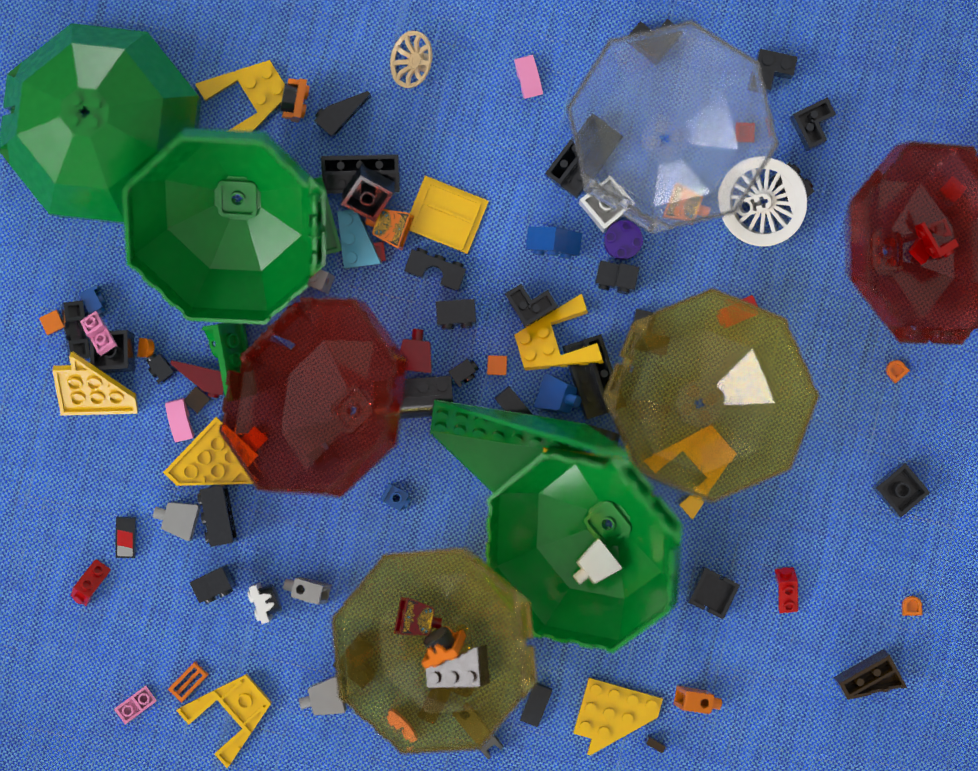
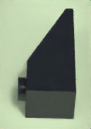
[314,91,371,138]

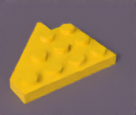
[52,352,138,415]
[163,417,258,486]
[573,677,663,755]

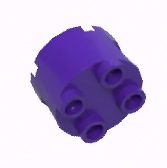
[604,220,643,260]

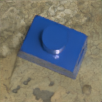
[534,373,581,414]

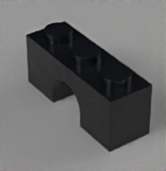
[404,248,466,292]
[61,300,90,362]

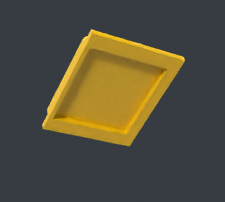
[409,176,489,254]

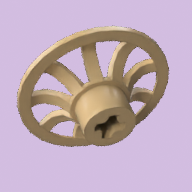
[390,31,432,88]

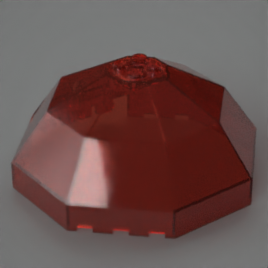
[844,141,978,345]
[219,297,407,498]

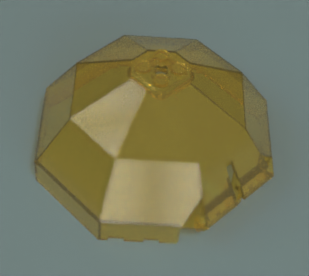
[603,288,820,504]
[331,547,537,754]

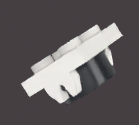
[247,582,282,624]

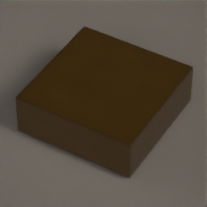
[184,387,211,414]
[645,735,666,753]

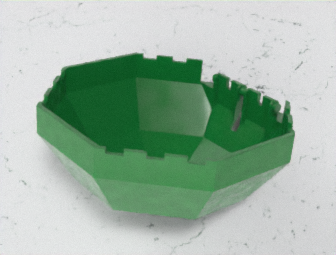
[0,23,201,224]
[123,128,326,325]
[485,447,683,653]

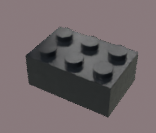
[197,485,238,547]

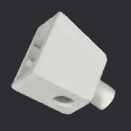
[573,539,622,584]

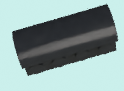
[545,113,623,199]
[321,154,400,194]
[562,334,625,420]
[374,376,453,421]

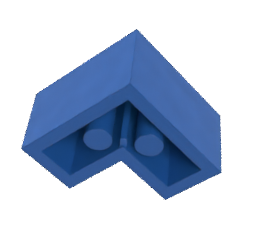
[526,226,582,259]

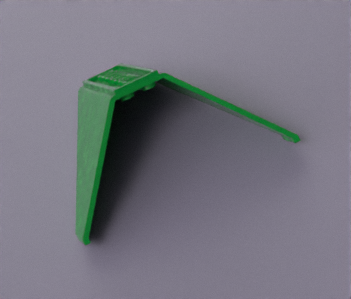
[430,400,629,493]

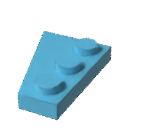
[338,210,383,269]

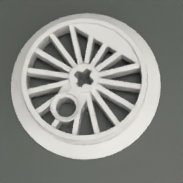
[719,157,807,246]

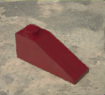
[170,360,225,398]

